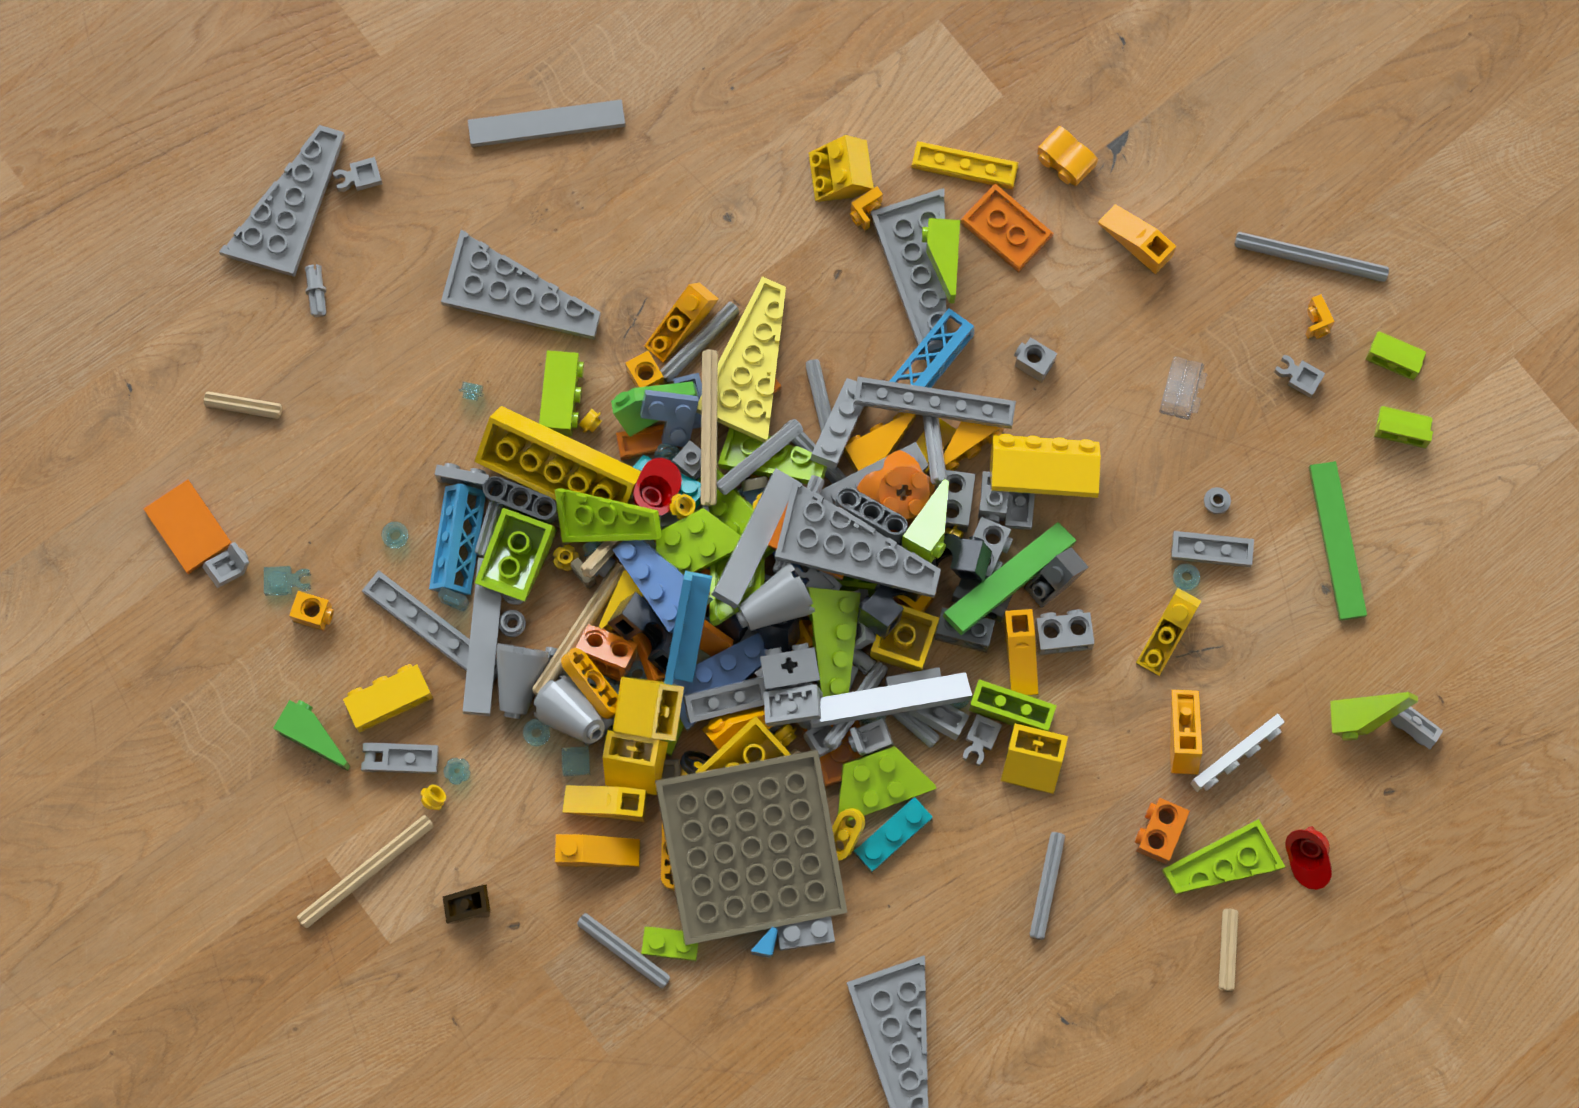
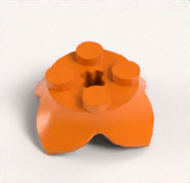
[856,450,936,532]

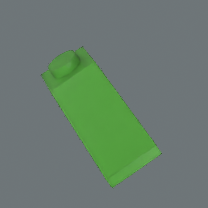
[611,381,698,437]
[273,700,350,771]

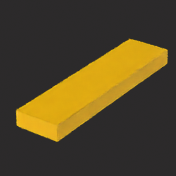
[911,141,1019,189]

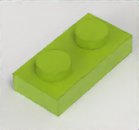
[641,926,699,961]

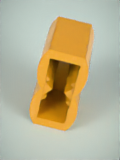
[1037,126,1098,187]

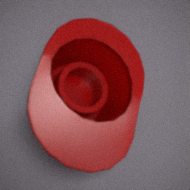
[633,458,682,516]
[1285,826,1332,890]

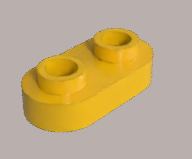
[832,808,865,861]

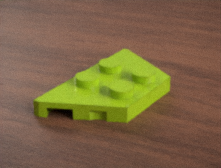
[656,508,741,575]
[710,552,765,626]
[836,745,937,821]

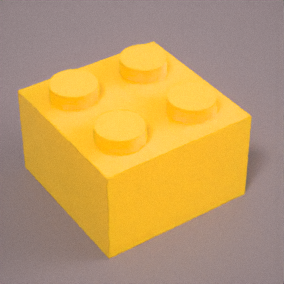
[870,604,939,672]

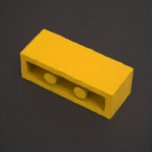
[343,664,433,733]

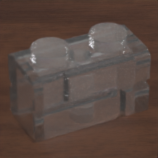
[1159,357,1207,420]

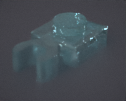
[264,566,311,596]

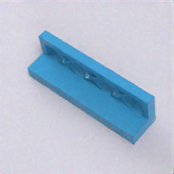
[890,308,974,388]
[429,483,486,595]
[664,571,712,685]

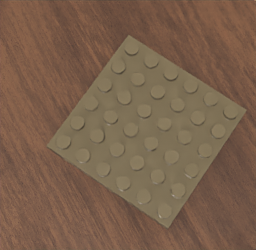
[655,750,847,945]

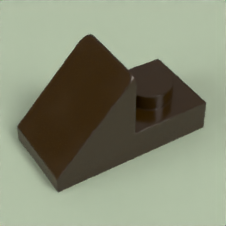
[443,885,491,924]

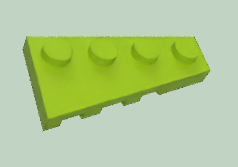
[718,428,827,485]
[696,469,776,558]
[555,488,662,542]
[806,587,861,697]
[1162,819,1286,895]

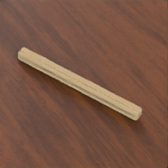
[701,350,718,506]
[532,562,625,696]
[297,815,434,928]

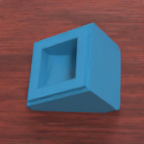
[751,927,778,958]

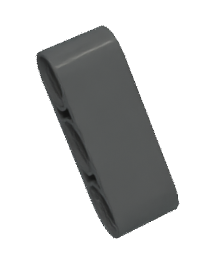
[483,476,558,524]
[835,488,908,546]

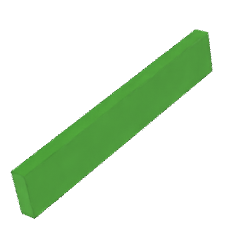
[1309,461,1367,621]
[943,522,1076,635]

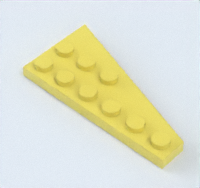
[696,277,786,443]

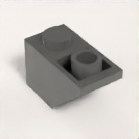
[1024,547,1089,608]

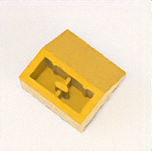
[809,135,874,202]
[613,677,684,741]
[1001,723,1068,794]
[603,730,668,795]

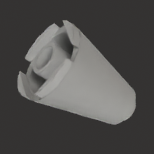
[736,564,815,630]
[496,644,550,719]
[534,675,605,744]

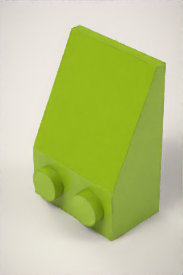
[475,508,557,602]

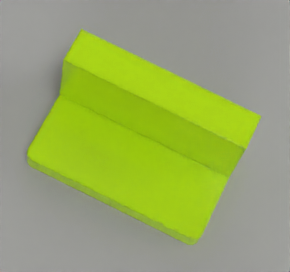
[1365,331,1426,381]
[1374,406,1433,449]

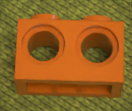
[574,624,638,682]
[1134,798,1190,864]

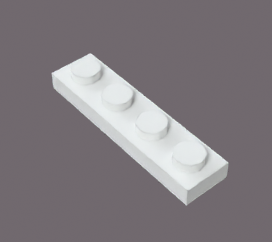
[1190,714,1284,792]

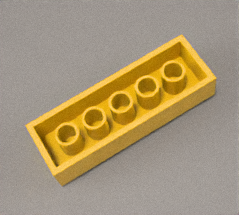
[474,406,641,505]

